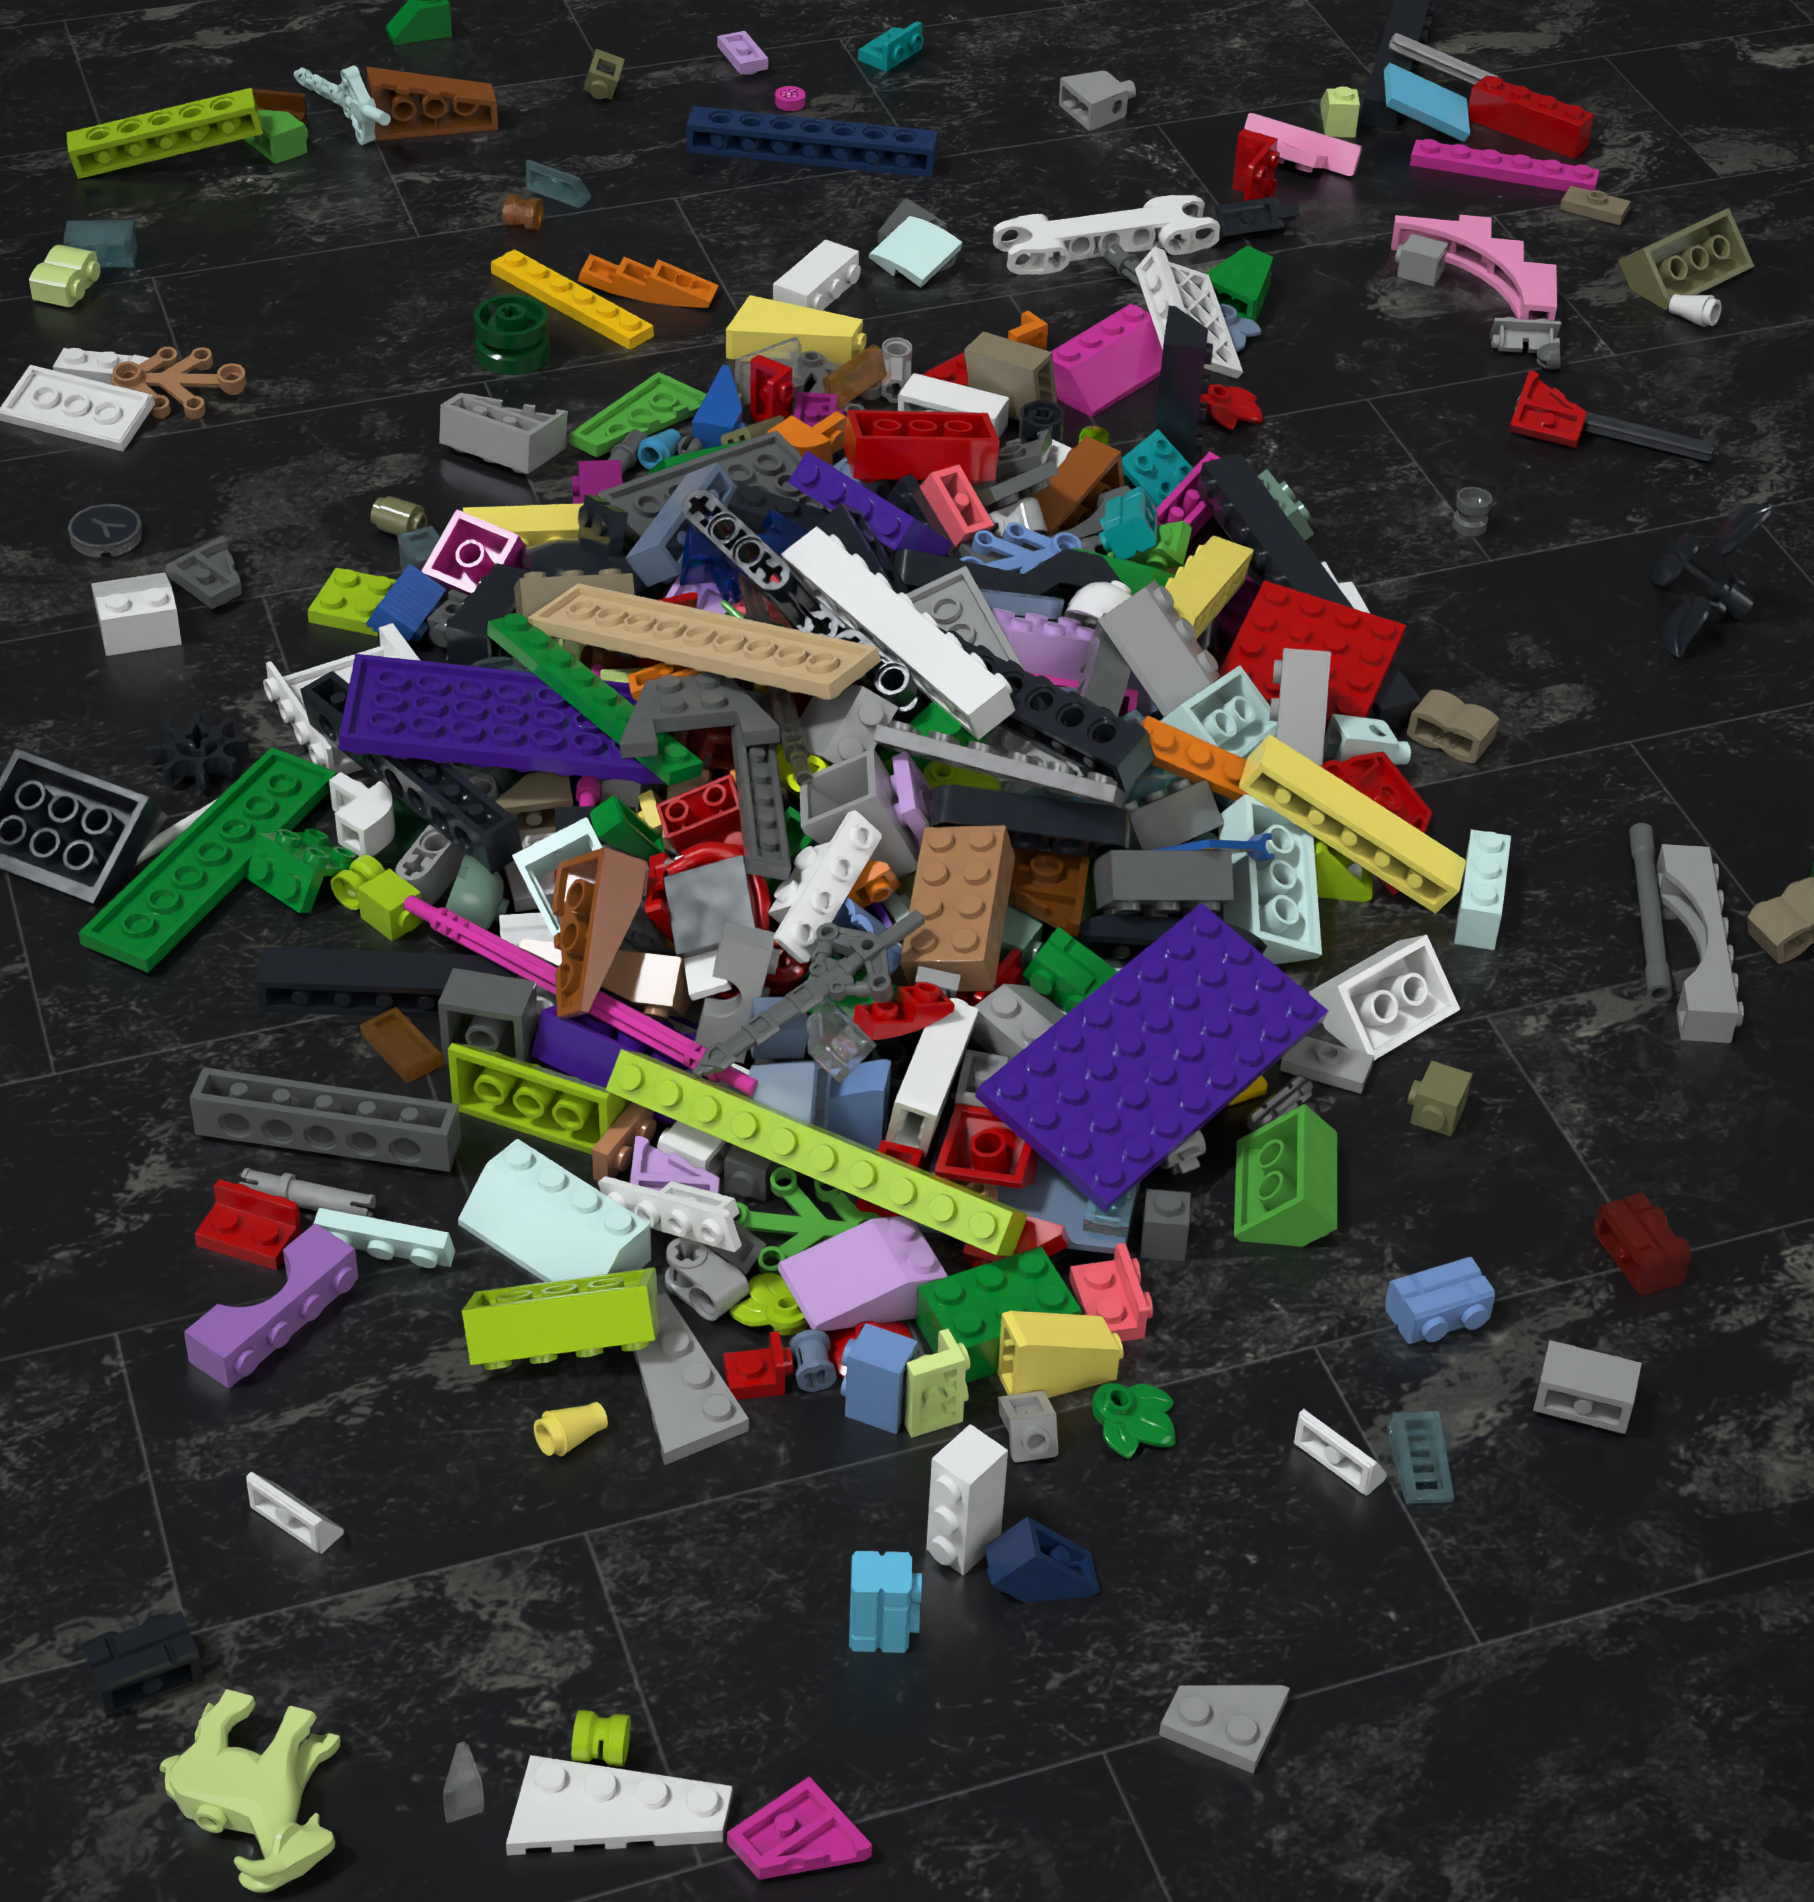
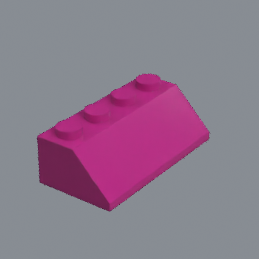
[1051,304,1163,418]

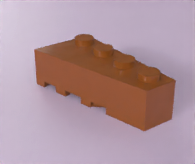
[366,67,498,141]
[1028,436,1124,536]

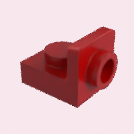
[724,1331,793,1400]

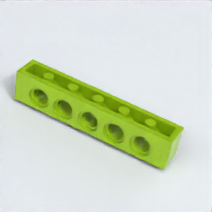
[67,88,263,179]

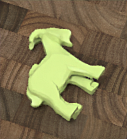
[160,1689,341,1893]

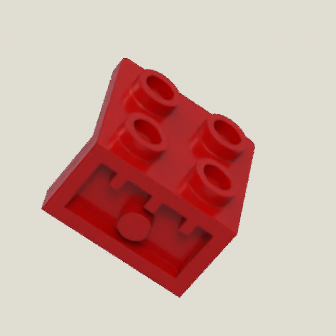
[1232,129,1280,201]

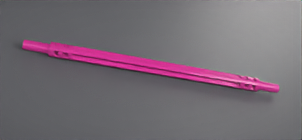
[404,895,758,1097]

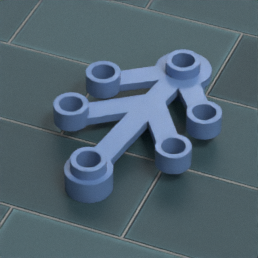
[960,522,1082,598]

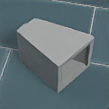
[799,748,919,878]

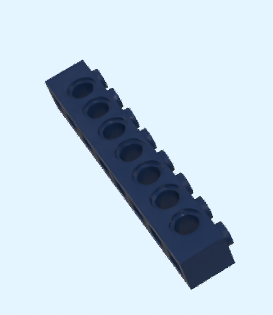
[686,106,938,177]

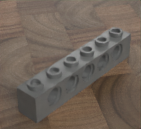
[189,1067,461,1172]

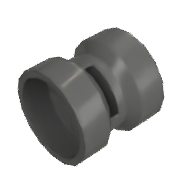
[1452,487,1492,536]

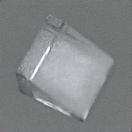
[443,1741,484,1823]

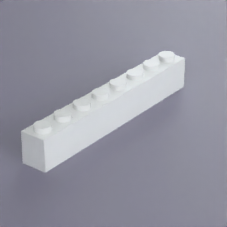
[781,526,1015,740]

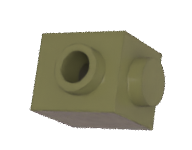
[1407,1061,1472,1137]

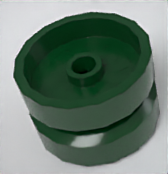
[474,294,550,375]

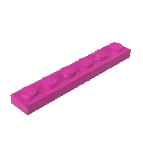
[1410,139,1599,192]

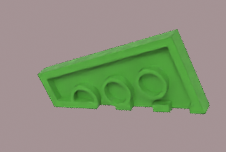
[570,372,707,457]

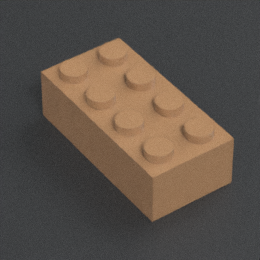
[900,825,1015,991]

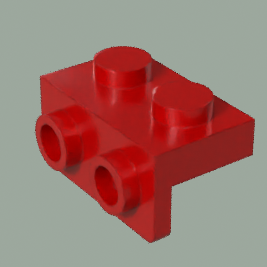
[750,354,794,422]

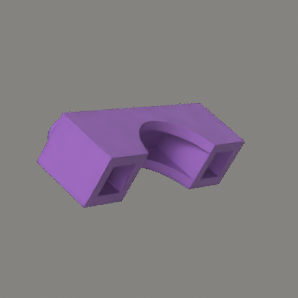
[184,1223,358,1389]

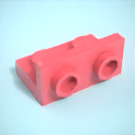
[1069,1243,1153,1342]

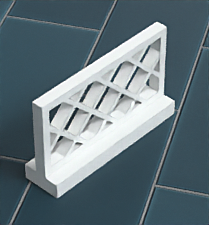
[1135,247,1243,378]

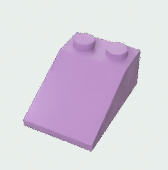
[777,1216,947,1331]

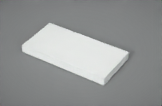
[0,365,155,452]

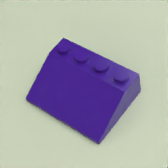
[531,1003,749,1124]

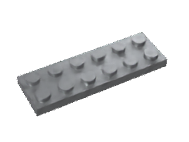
[873,720,1125,808]

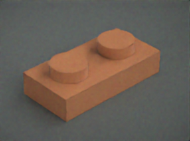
[592,1102,657,1181]

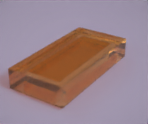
[822,344,887,408]
[360,1007,443,1083]

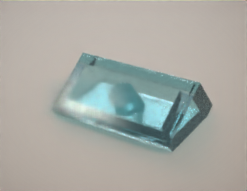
[526,160,591,208]

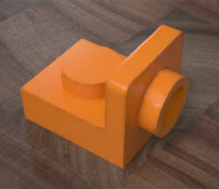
[1008,311,1048,351]

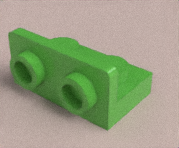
[1107,520,1192,571]

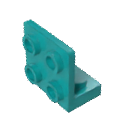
[1122,429,1193,509]

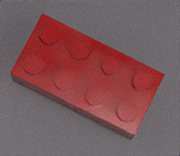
[844,410,1000,485]

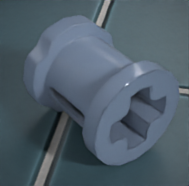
[789,1329,837,1392]

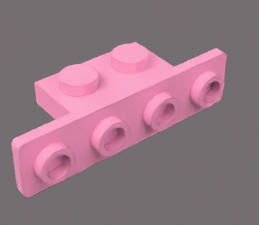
[1244,113,1362,176]

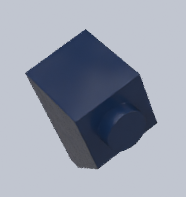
[985,1517,1100,1603]

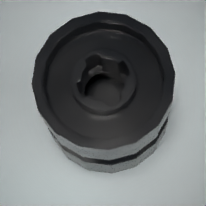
[1019,400,1065,444]

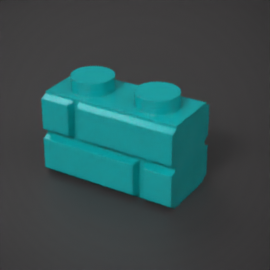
[1099,486,1157,560]

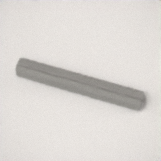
[1389,33,1498,86]

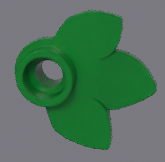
[1092,1383,1176,1459]

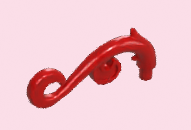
[665,841,812,986]

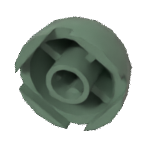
[446,854,510,930]

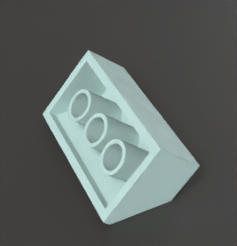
[1219,794,1322,964]
[458,1139,651,1282]

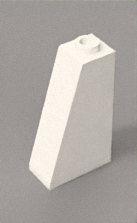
[885,998,979,1157]

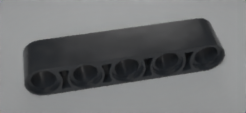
[930,785,1130,859]

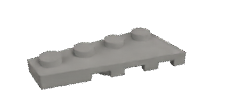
[633,1292,749,1465]

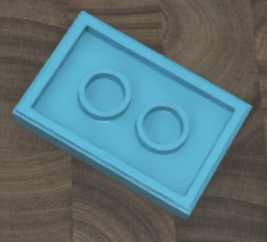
[1384,62,1470,142]

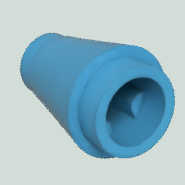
[638,429,682,470]

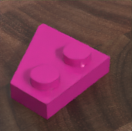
[727,1776,872,1880]

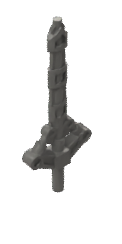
[692,910,925,1079]

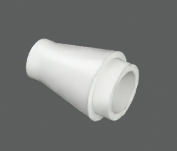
[1669,294,1721,327]

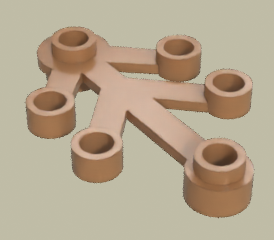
[111,347,247,419]

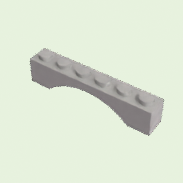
[1656,844,1744,1043]

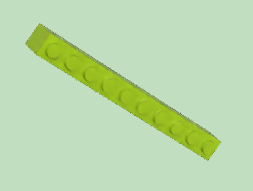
[606,1049,1028,1256]

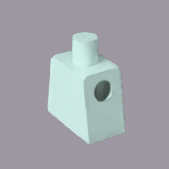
[1322,714,1411,765]

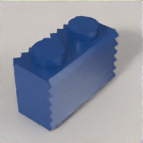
[366,563,446,644]

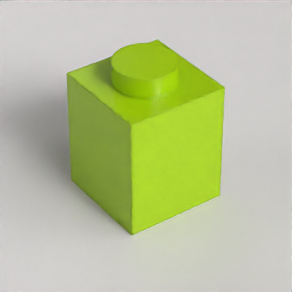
[358,868,424,941]

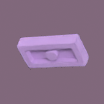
[717,31,768,75]

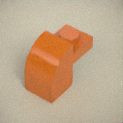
[766,411,846,466]

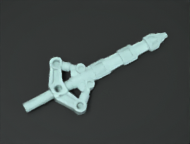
[294,66,391,145]

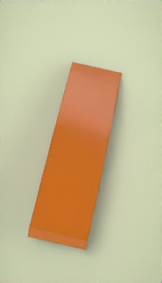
[578,254,719,308]

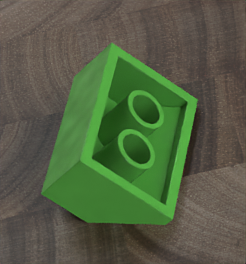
[1234,1104,1337,1247]

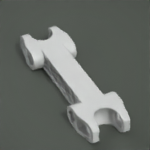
[993,195,1220,275]

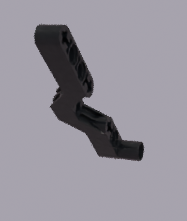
[682,489,928,724]
[893,548,1219,656]

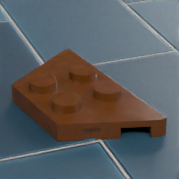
[1008,848,1089,937]

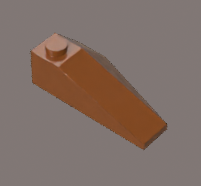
[552,847,647,1019]

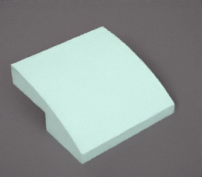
[869,216,962,288]

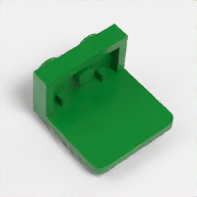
[245,829,356,913]

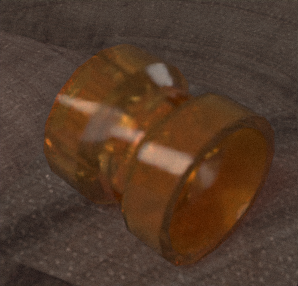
[502,193,544,231]

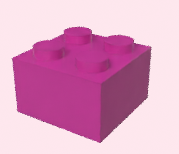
[421,509,526,596]

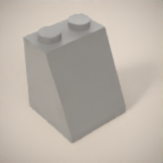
[785,684,898,766]

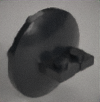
[521,494,668,597]

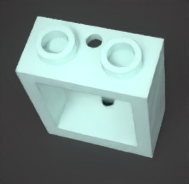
[512,817,637,938]

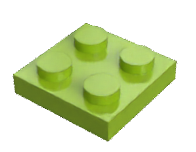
[307,568,397,636]

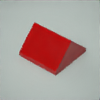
[934,1104,1038,1189]

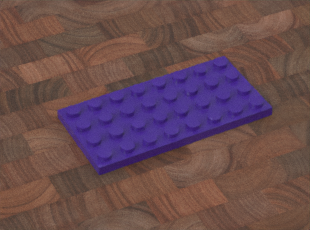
[338,654,668,785]
[975,903,1329,1213]

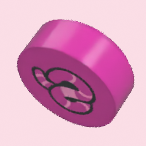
[775,86,805,112]

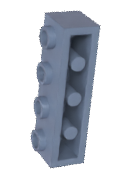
[626,462,737,587]

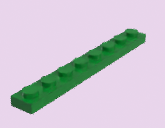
[487,613,703,786]

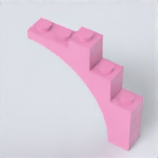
[1391,215,1557,321]

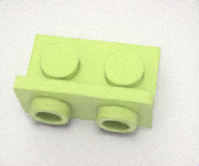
[904,1329,970,1438]

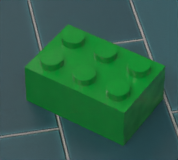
[916,1246,1082,1383]

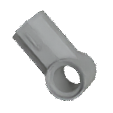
[881,337,912,403]

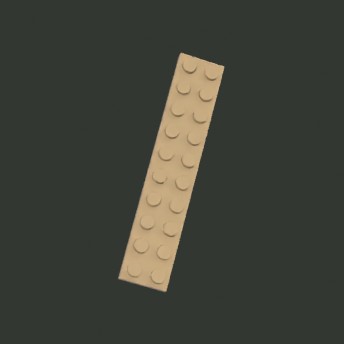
[528,583,880,700]

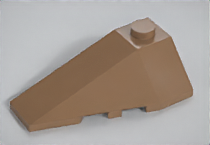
[519,939,694,1021]

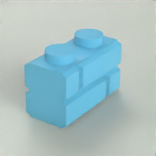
[849,1551,922,1653]

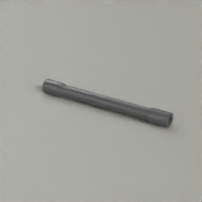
[1629,823,1673,1003]

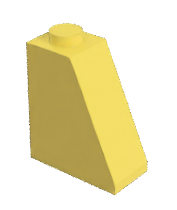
[997,1311,1124,1398]

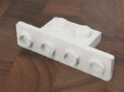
[768,810,882,964]
[598,1176,742,1252]

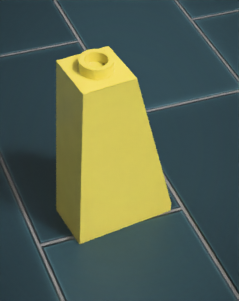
[726,295,867,365]

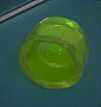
[1079,426,1109,445]

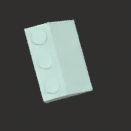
[1161,665,1277,758]

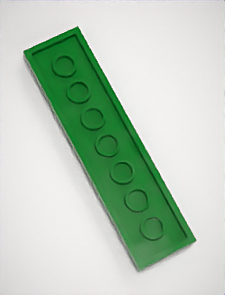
[79,747,337,973]

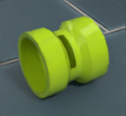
[331,854,385,910]
[571,1710,631,1767]

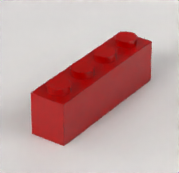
[1468,75,1594,159]

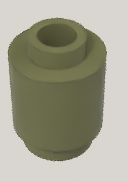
[371,496,427,540]

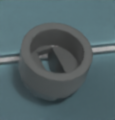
[1537,342,1561,370]
[677,435,704,455]

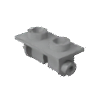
[1489,317,1561,353]

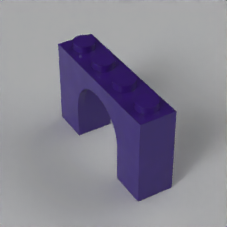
[788,451,953,557]

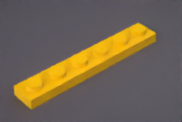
[491,249,654,350]

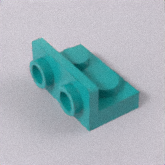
[858,21,924,72]

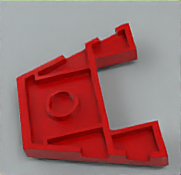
[1319,751,1432,896]

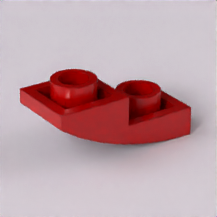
[853,982,955,1040]

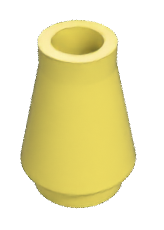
[534,1402,608,1456]

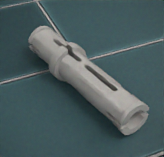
[239,1168,376,1218]

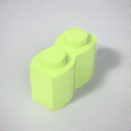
[29,245,100,307]

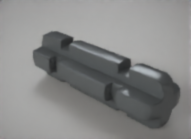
[1246,1075,1313,1131]

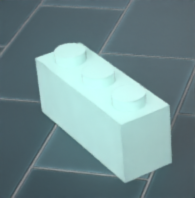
[1454,829,1511,950]

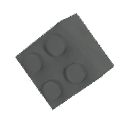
[438,968,538,1064]

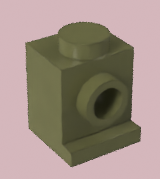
[583,49,625,100]

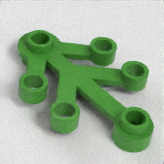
[736,1167,882,1275]

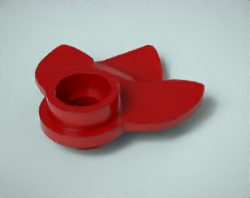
[1200,384,1263,430]

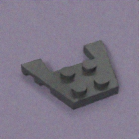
[620,671,780,759]

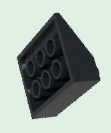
[0,749,167,906]

